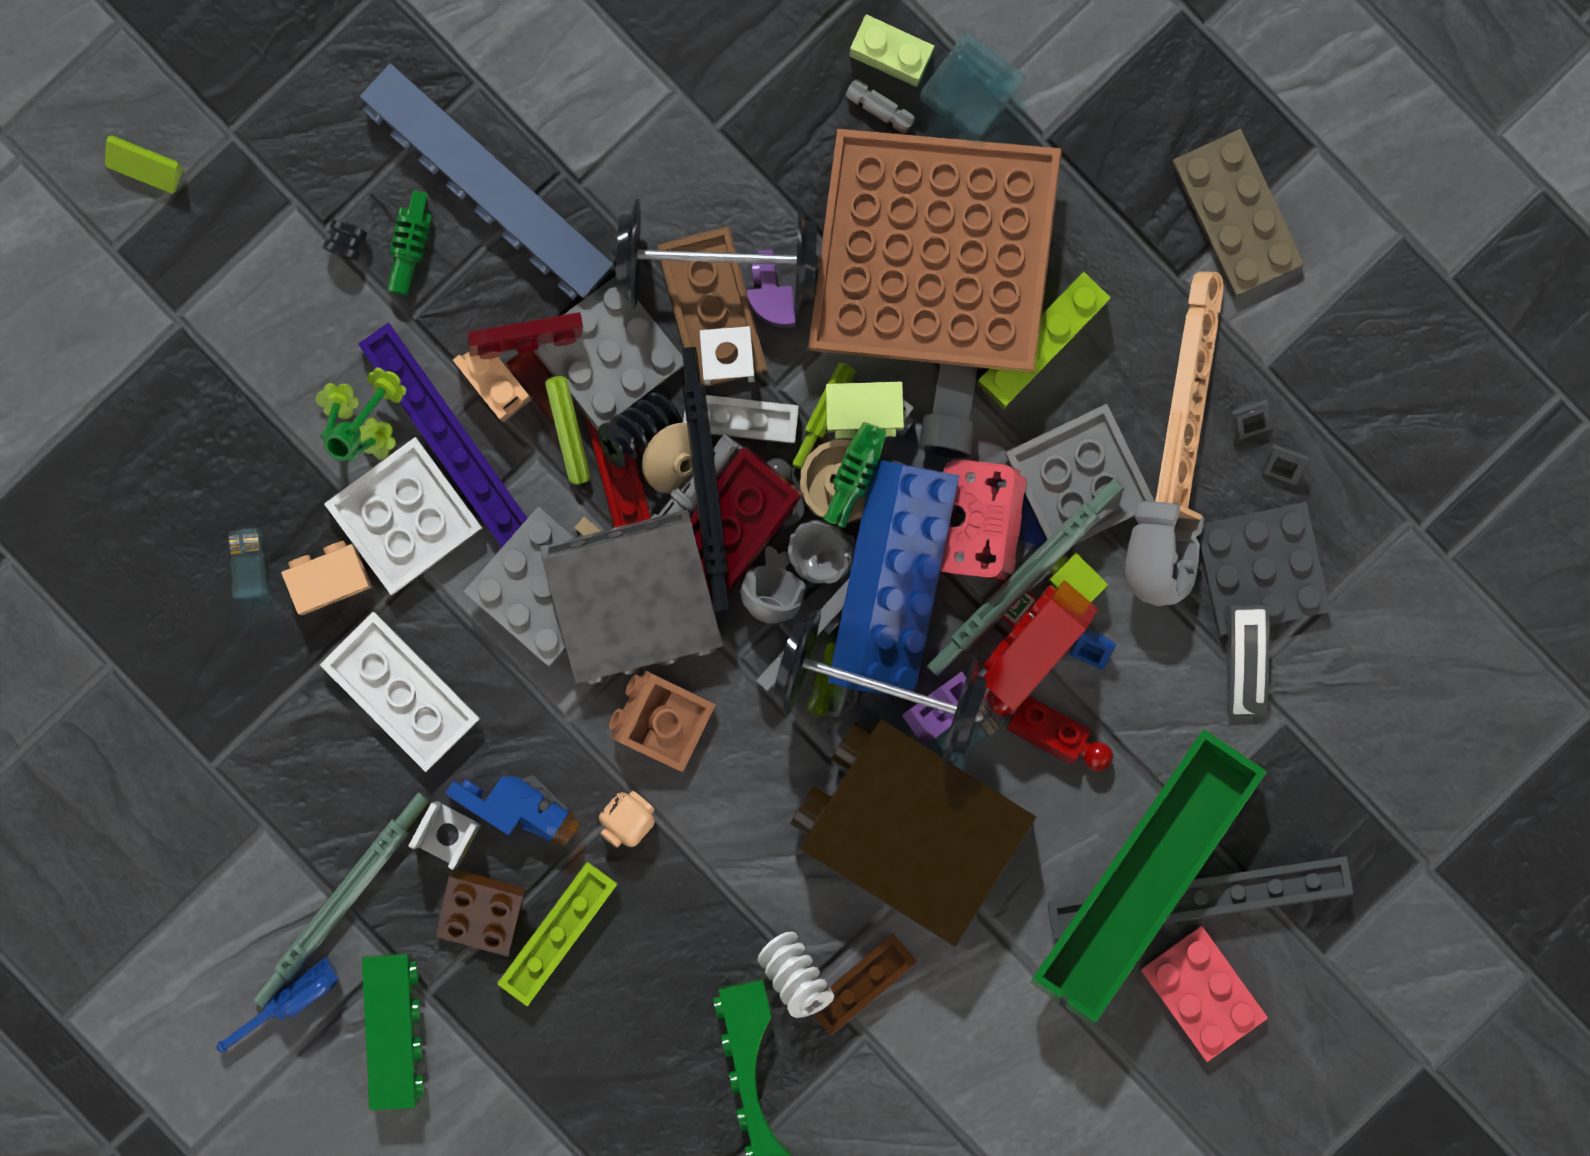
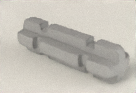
[846,79,915,134]

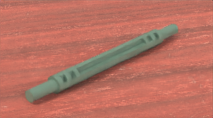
[927,479,1124,676]
[253,792,430,1009]

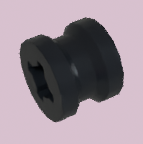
[322,220,368,261]

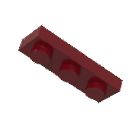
[467,312,583,359]

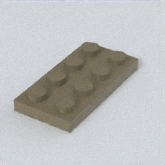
[1172,129,1304,297]

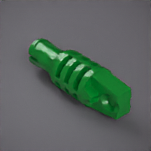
[387,190,432,296]
[823,422,886,528]

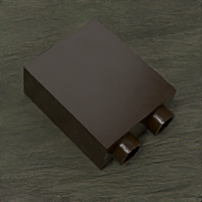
[790,719,1037,947]

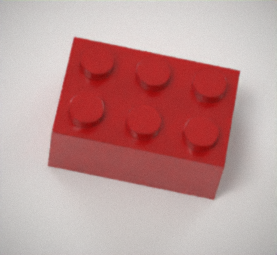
[982,580,1099,711]

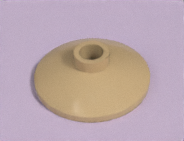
[642,423,693,494]

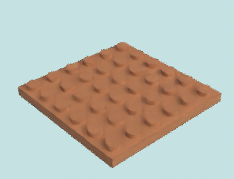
[808,129,1062,373]

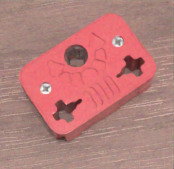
[940,459,1026,581]

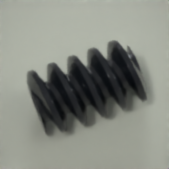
[598,393,683,468]

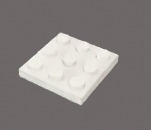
[324,437,483,595]

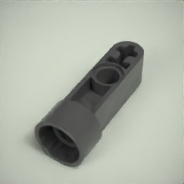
[918,364,978,458]

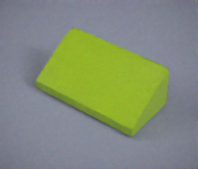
[105,135,184,193]

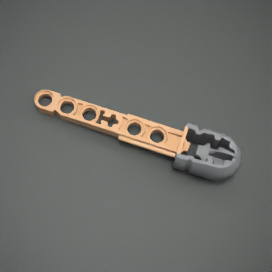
[1125,271,1224,606]

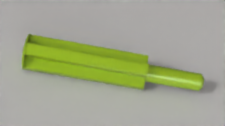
[792,362,858,469]

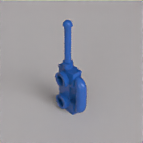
[216,956,339,1053]

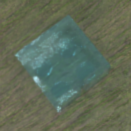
[919,31,1026,141]

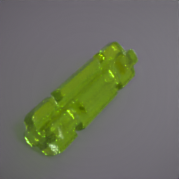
[806,643,836,717]

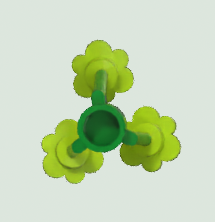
[315,367,407,462]

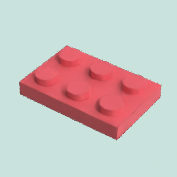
[1140,925,1268,1062]

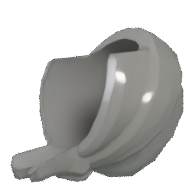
[740,546,806,624]

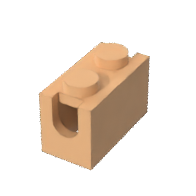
[453,352,532,422]
[281,541,373,615]

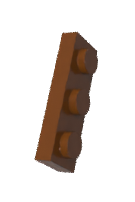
[813,933,917,1036]

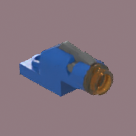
[445,775,581,848]

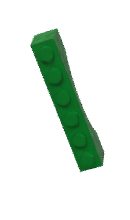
[713,978,793,1156]

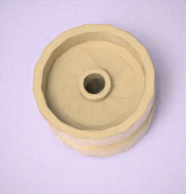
[800,439,868,524]

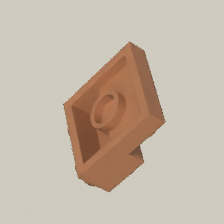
[609,670,716,772]

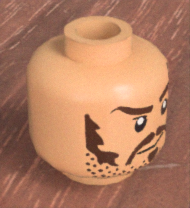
[599,791,655,848]

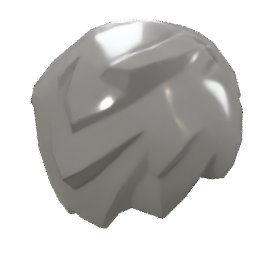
[788,520,855,584]

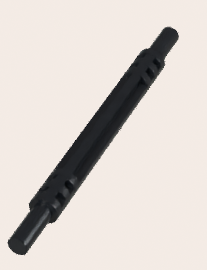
[681,347,729,612]

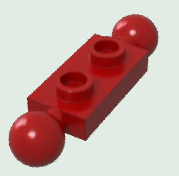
[984,691,1113,772]

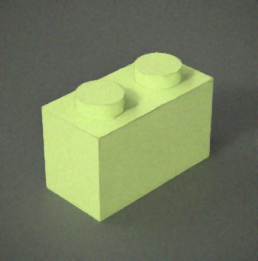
[849,14,934,87]
[826,382,904,439]

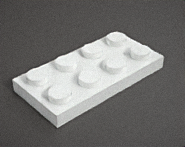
[320,612,481,772]

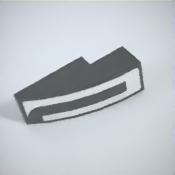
[1226,604,1269,717]

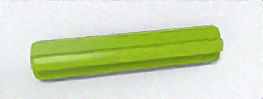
[545,376,590,485]

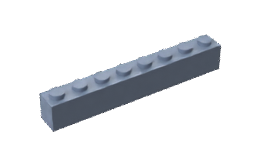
[360,63,615,300]

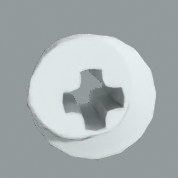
[758,932,834,1018]

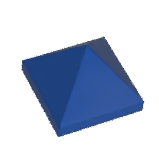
[1068,629,1116,670]

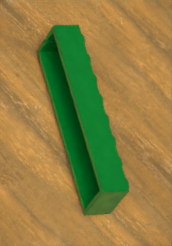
[1031,729,1267,1027]

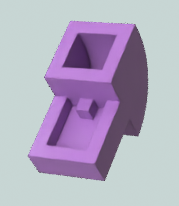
[747,250,795,328]
[902,672,983,746]

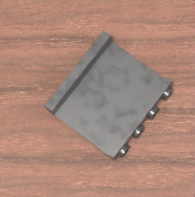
[540,509,723,684]

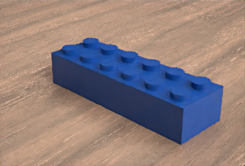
[828,459,959,696]

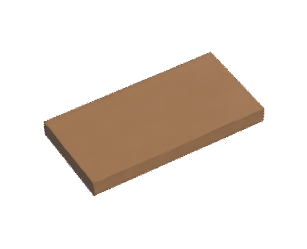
[657,226,768,388]

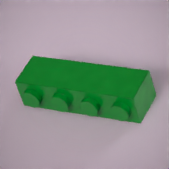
[362,953,425,1110]

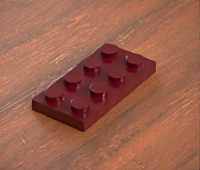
[690,447,804,613]

